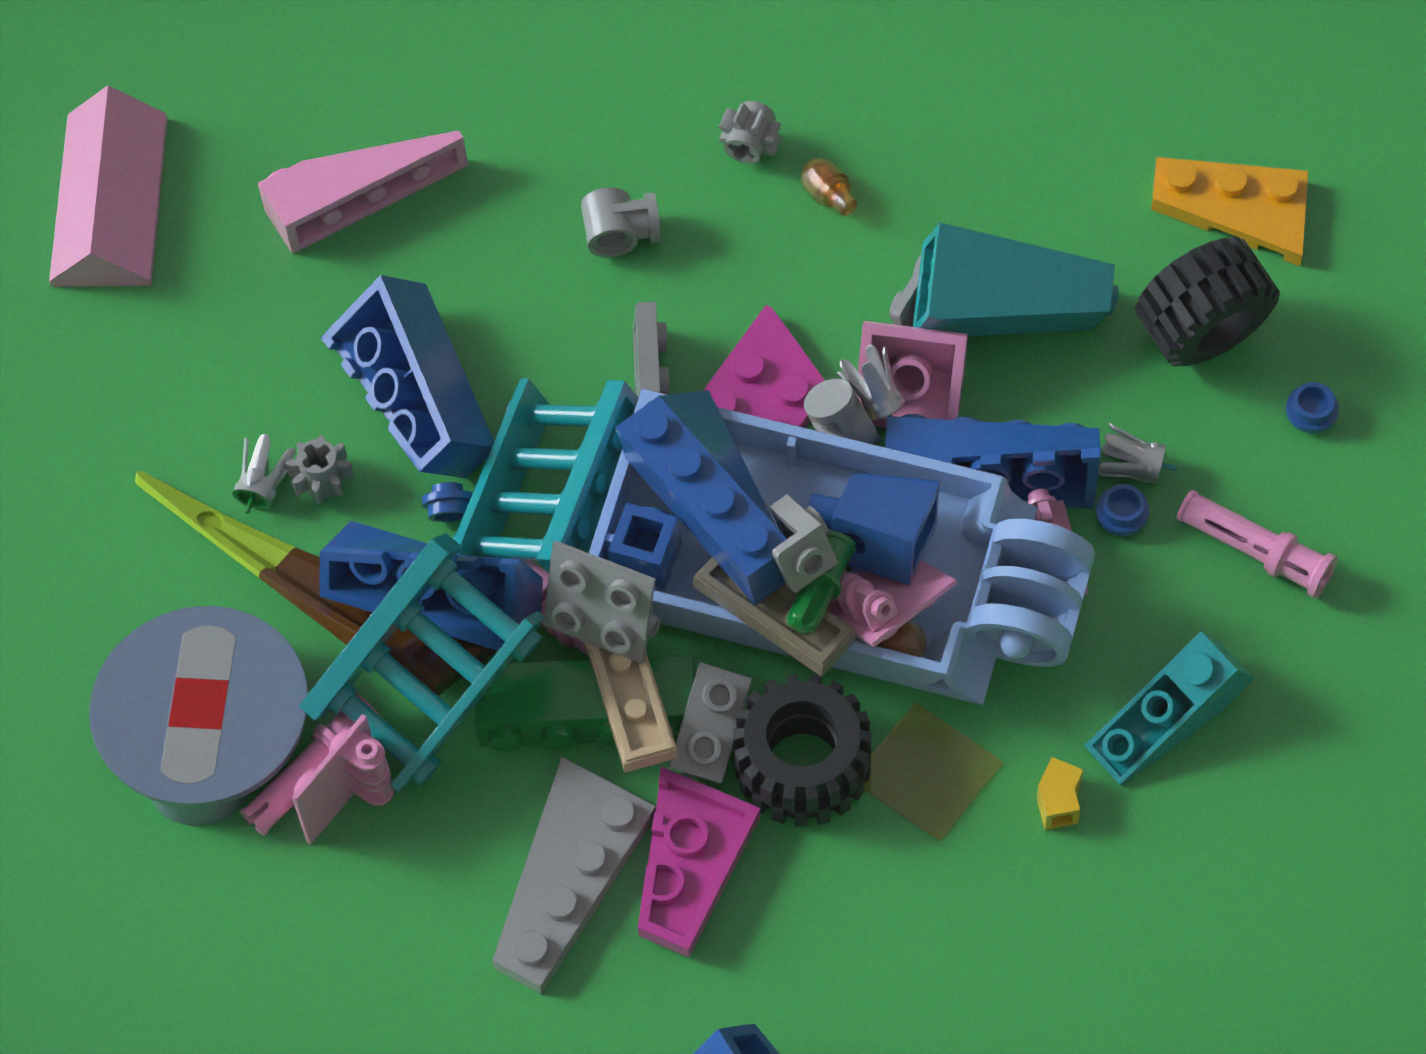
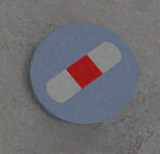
[89,606,308,826]

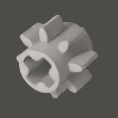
[718,101,782,164]
[286,435,354,504]

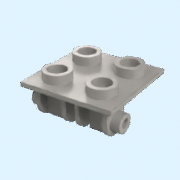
[543,541,661,664]

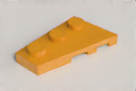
[1151,157,1308,266]

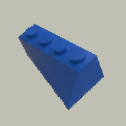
[321,275,494,479]
[615,390,787,606]
[885,414,1101,509]
[320,521,543,651]

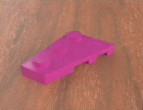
[638,766,761,958]

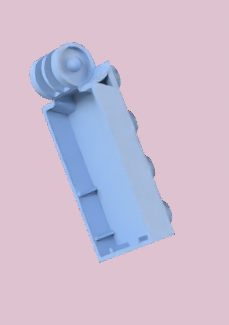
[589,389,1095,705]

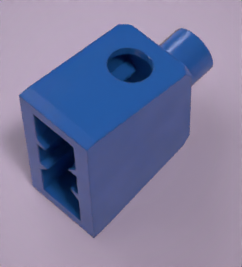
[807,473,940,585]

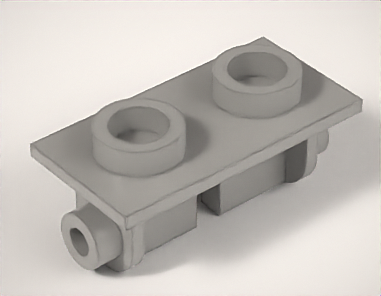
[669,662,752,784]

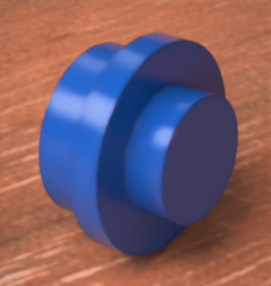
[1286,382,1339,433]
[422,482,473,522]
[1096,484,1150,536]

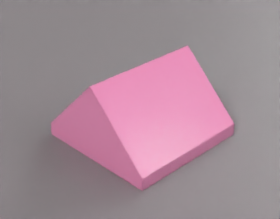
[856,321,968,428]

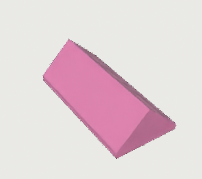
[49,85,167,287]

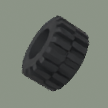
[1135,236,1280,367]
[733,674,872,826]

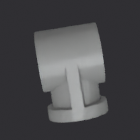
[581,188,661,258]
[804,378,882,445]

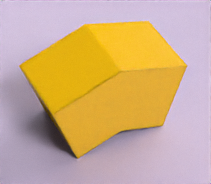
[1037,757,1084,830]

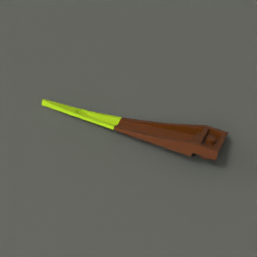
[135,471,497,696]

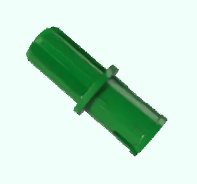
[787,531,857,635]

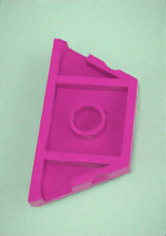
[703,305,825,428]

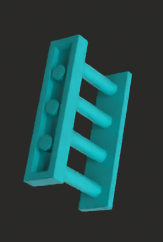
[453,378,639,574]
[299,533,546,792]

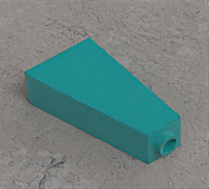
[913,222,1119,336]

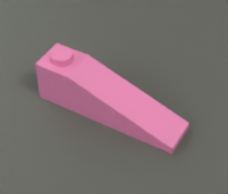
[258,130,468,254]

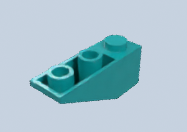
[1084,631,1255,786]

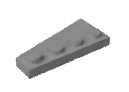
[492,757,656,995]

